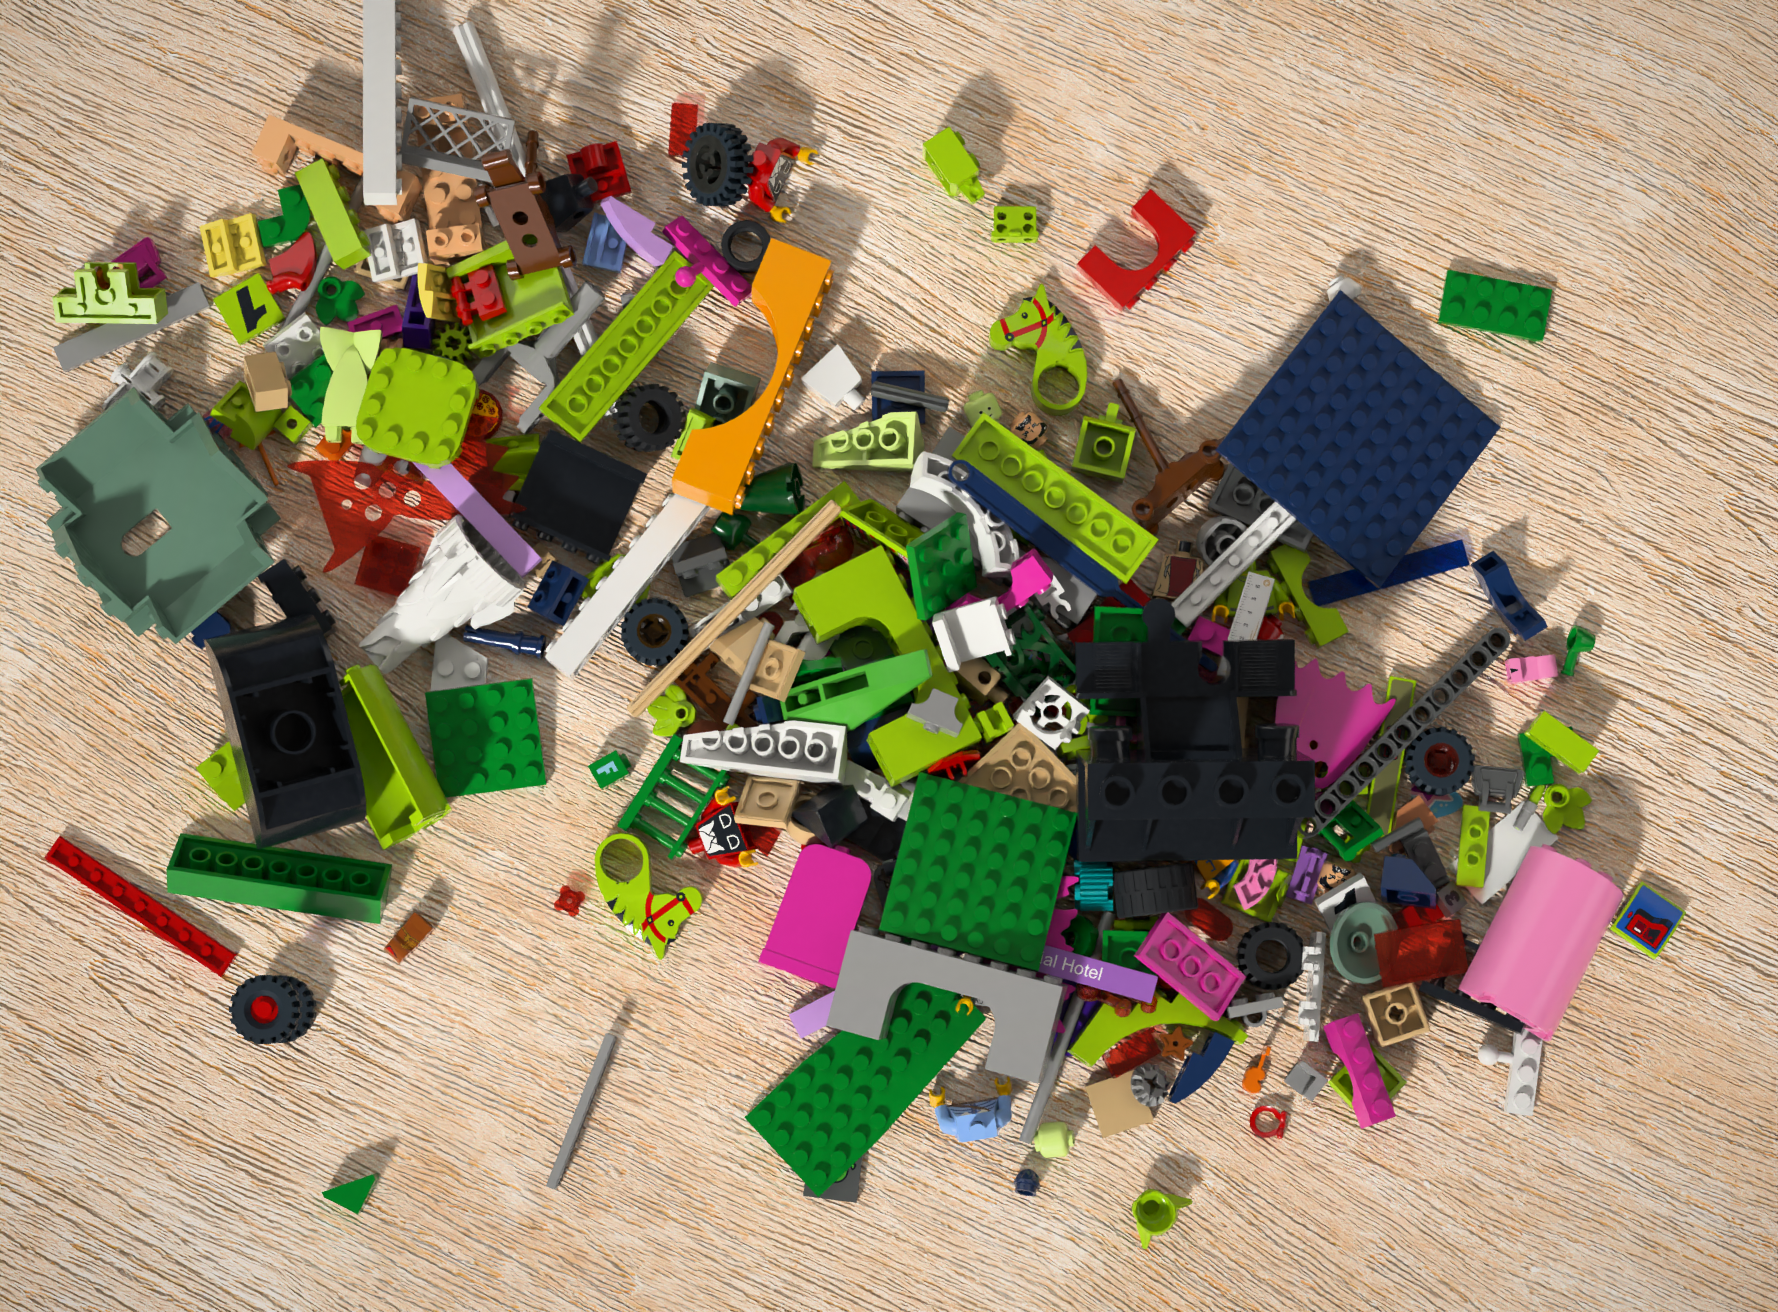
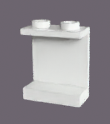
[932,596,1016,672]

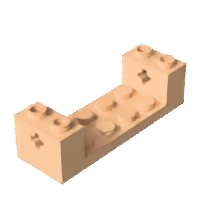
[412,94,486,265]
[252,115,423,225]

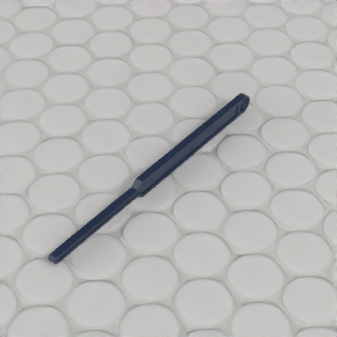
[947,460,1217,672]

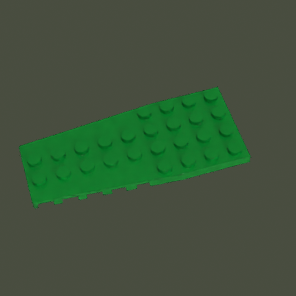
[744,982,986,1197]

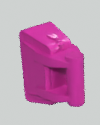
[111,237,167,288]

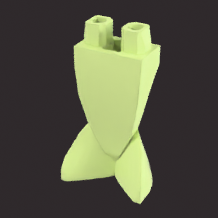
[320,327,383,445]

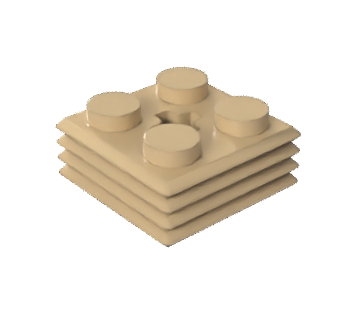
[1361,980,1430,1047]

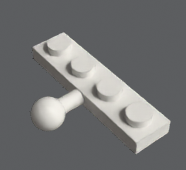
[1477,1021,1543,1116]

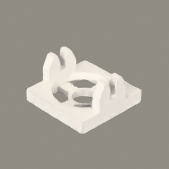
[1013,676,1090,750]

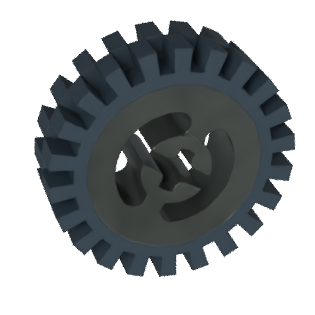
[682,123,754,206]

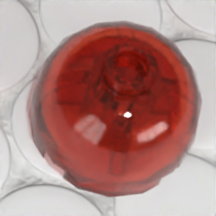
[801,525,854,573]

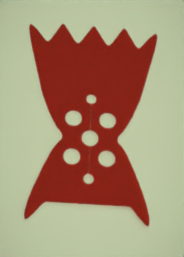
[287,389,527,573]

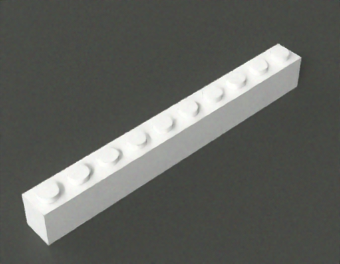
[363,0,402,205]
[545,493,711,680]

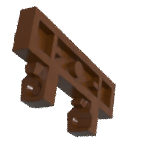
[674,652,759,730]

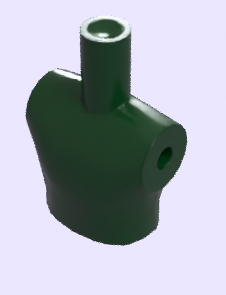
[711,511,759,550]

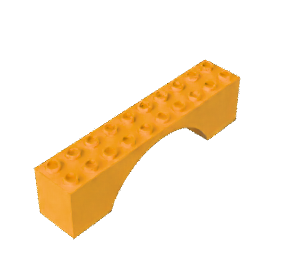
[672,238,834,515]

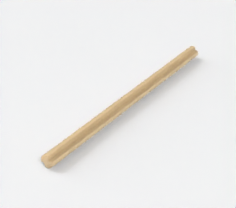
[627,500,842,718]

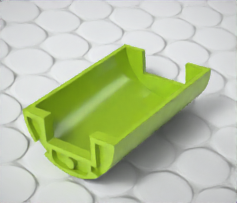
[339,664,452,850]

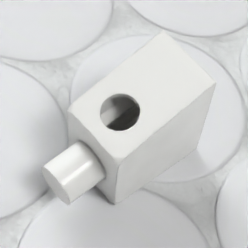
[801,344,865,411]

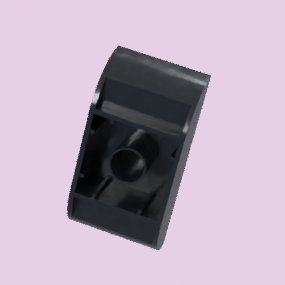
[203,613,366,850]

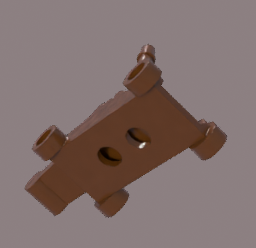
[474,130,577,281]
[1113,379,1225,536]

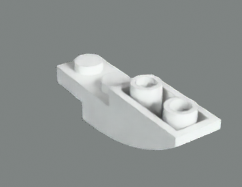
[688,573,794,651]

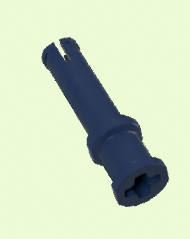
[463,625,546,659]

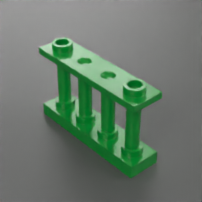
[617,734,731,861]

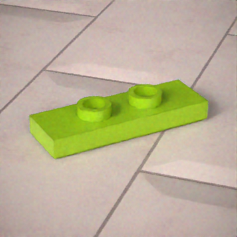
[1455,805,1490,888]

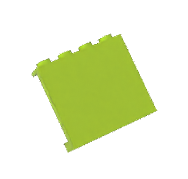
[446,234,575,359]

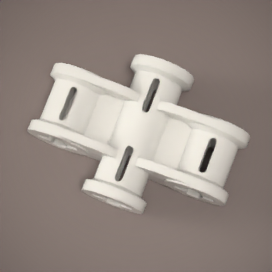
[102,352,174,411]

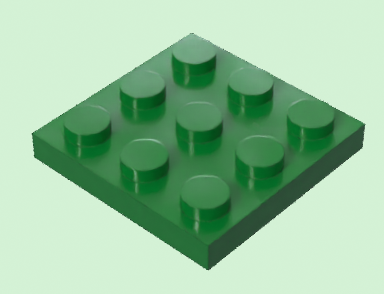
[906,512,977,621]

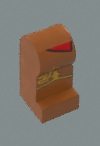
[384,912,436,964]

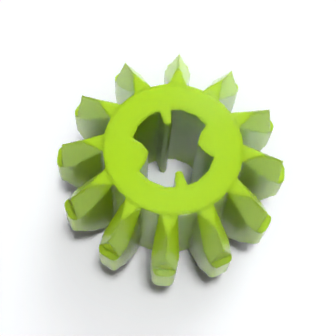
[432,323,473,365]

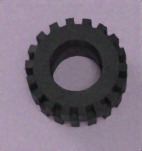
[612,384,686,452]
[1236,922,1304,990]

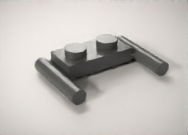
[1371,817,1450,908]

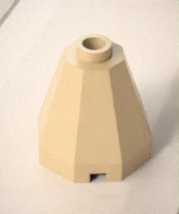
[709,617,775,678]

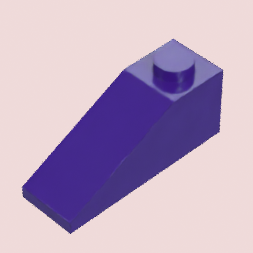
[402,274,436,349]

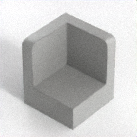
[1284,1060,1328,1102]

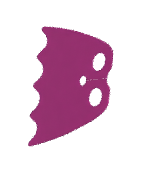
[1275,658,1396,789]

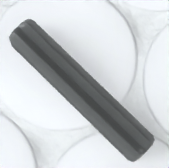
[871,381,949,412]

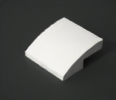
[362,218,428,282]

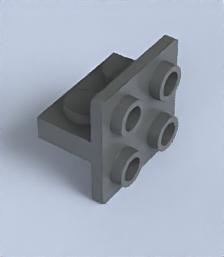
[671,532,730,597]

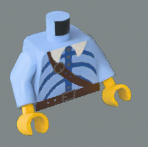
[929,1076,1013,1142]

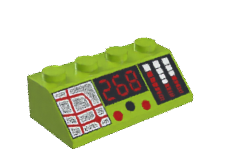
[839,498,924,572]

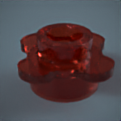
[554,885,585,916]

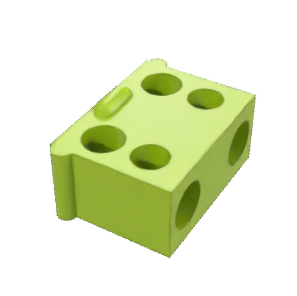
[991,206,1039,243]

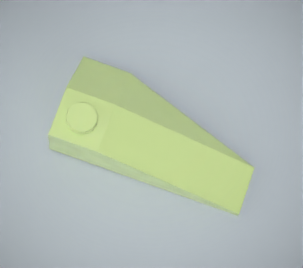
[812,412,925,472]

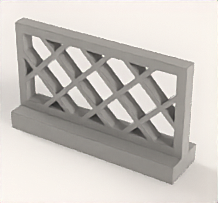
[399,97,515,183]

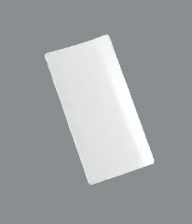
[1449,801,1558,904]

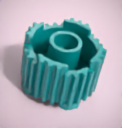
[1074,859,1113,911]

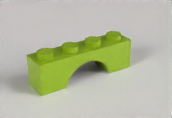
[1266,544,1349,649]

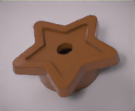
[1159,1026,1194,1061]

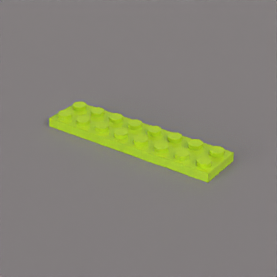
[538,251,715,443]
[951,412,1159,584]

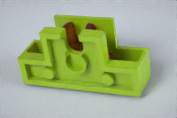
[52,262,168,324]

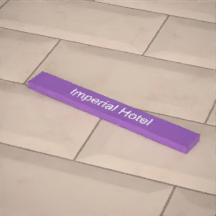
[1038,945,1158,1003]

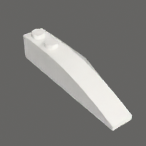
[680,720,847,786]

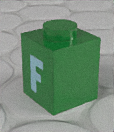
[588,750,632,791]

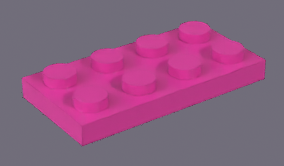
[1134,912,1246,1021]

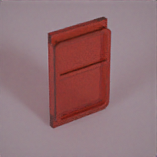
[1374,918,1468,988]

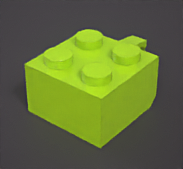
[922,126,985,205]
[1071,402,1136,483]

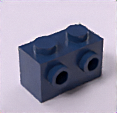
[527,560,589,626]

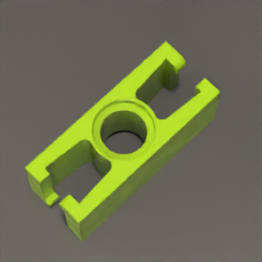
[976,701,1014,744]
[1524,711,1599,774]

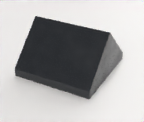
[792,785,868,848]

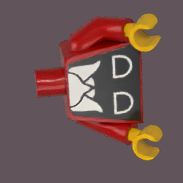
[747,137,818,223]
[688,786,758,868]

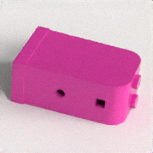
[758,844,872,989]

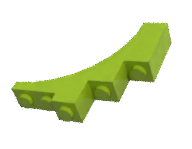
[1066,987,1249,1067]

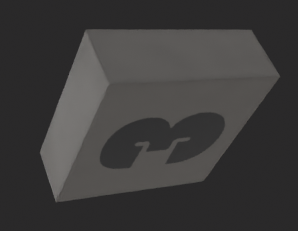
[1436,881,1468,918]

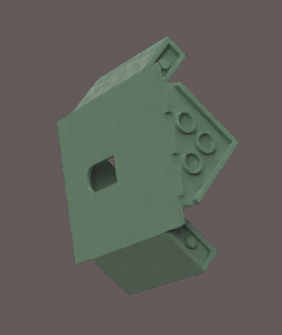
[36,387,281,644]

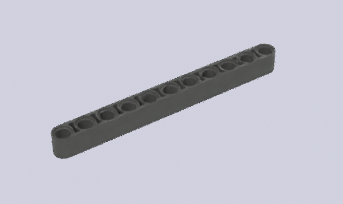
[1297,628,1511,839]

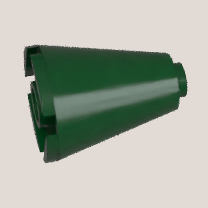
[736,463,805,516]

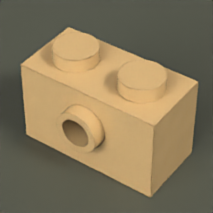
[244,352,292,412]

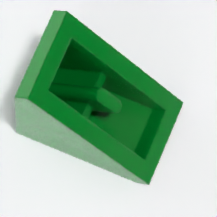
[322,1173,379,1214]

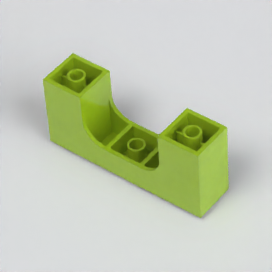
[792,545,983,788]

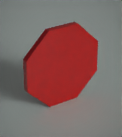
[927,750,981,781]

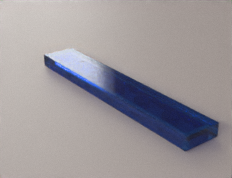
[1307,539,1470,607]

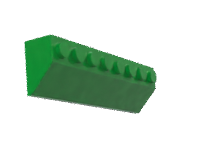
[166,833,392,924]

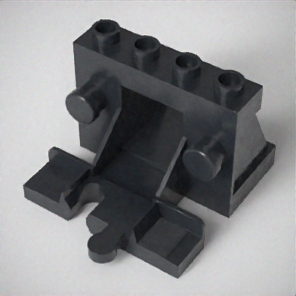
[1075,598,1315,862]

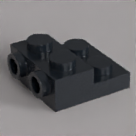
[845,798,906,861]

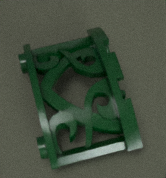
[985,602,1075,718]

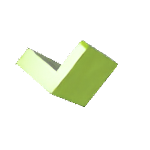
[486,433,540,480]

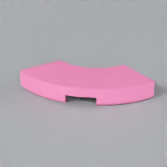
[1233,859,1277,910]

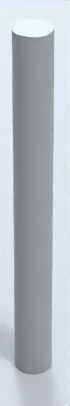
[723,622,774,726]

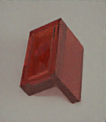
[1101,1026,1161,1079]

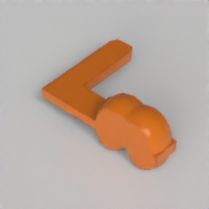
[1242,1045,1271,1094]

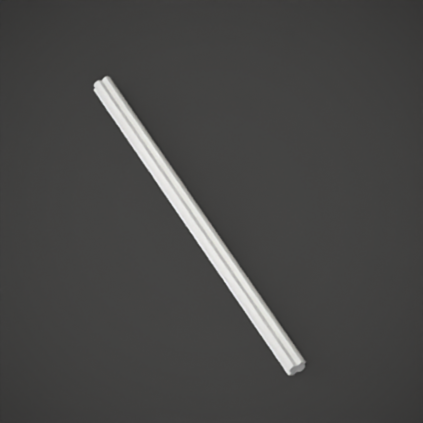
[453,21,621,419]

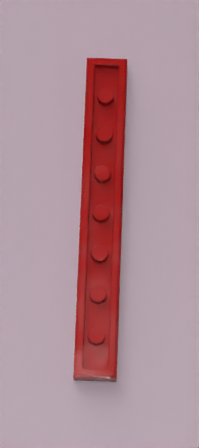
[44,836,238,977]

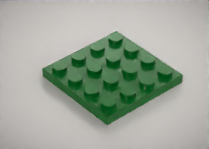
[425,678,547,798]

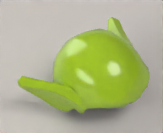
[1132,1189,1193,1249]

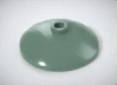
[1330,902,1400,984]

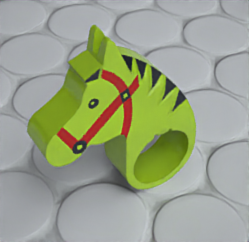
[988,284,1087,416]
[595,833,704,960]

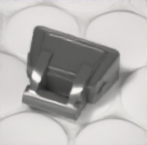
[1470,765,1524,814]

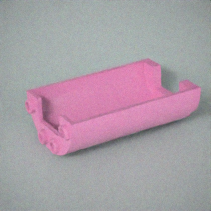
[1458,844,1624,1041]

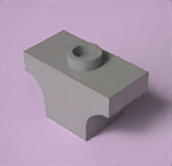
[906,688,963,738]

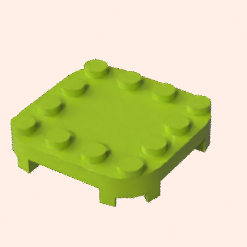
[356,347,479,469]

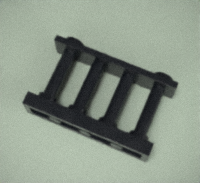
[1419,929,1526,1035]

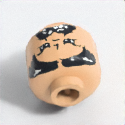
[1009,411,1048,450]
[1317,858,1356,894]

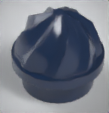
[1013,1169,1041,1196]

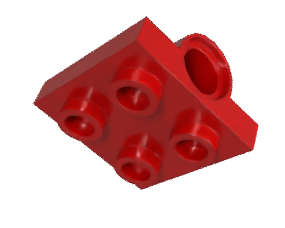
[566,141,632,204]

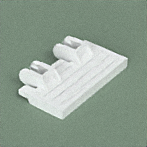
[1298,932,1326,1042]

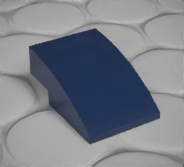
[1166,1031,1235,1104]

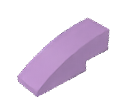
[600,196,673,267]

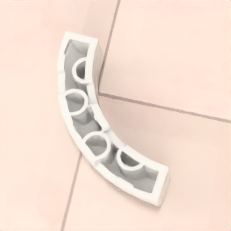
[910,451,1020,578]

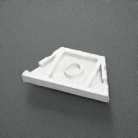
[426,634,489,732]

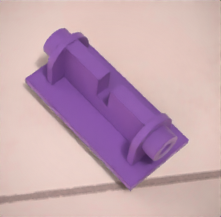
[1286,845,1328,905]

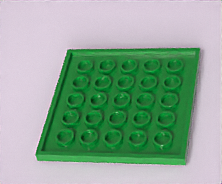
[879,772,1077,972]

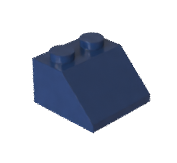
[1381,854,1436,909]

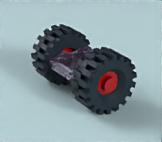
[229,975,317,1044]

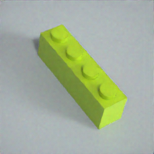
[295,158,371,270]

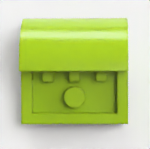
[210,380,282,450]

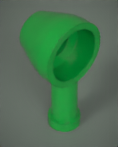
[1561,625,1595,677]

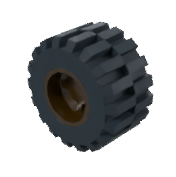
[621,598,689,666]

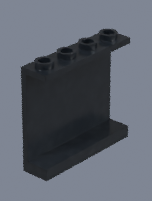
[508,429,647,565]

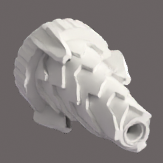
[359,514,525,674]

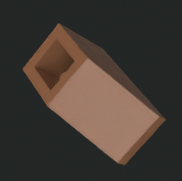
[1388,795,1438,854]

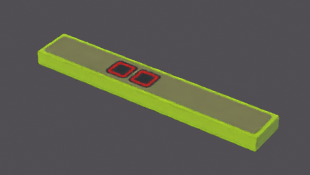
[1366,676,1416,838]

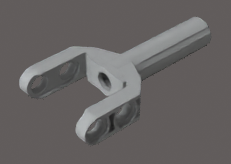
[472,281,605,435]

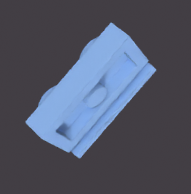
[582,212,627,274]

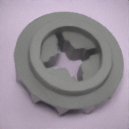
[1131,1063,1170,1107]

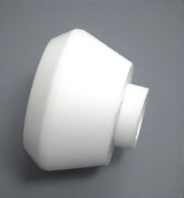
[1327,275,1362,303]

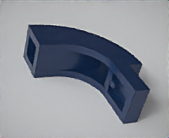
[1471,551,1548,641]

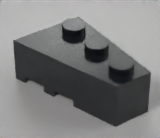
[257,559,336,638]

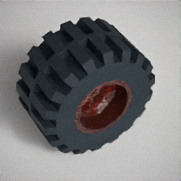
[1404,727,1475,796]

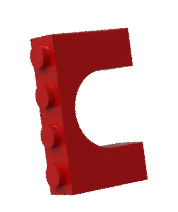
[1076,189,1197,312]

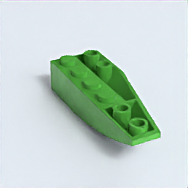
[780,649,933,732]

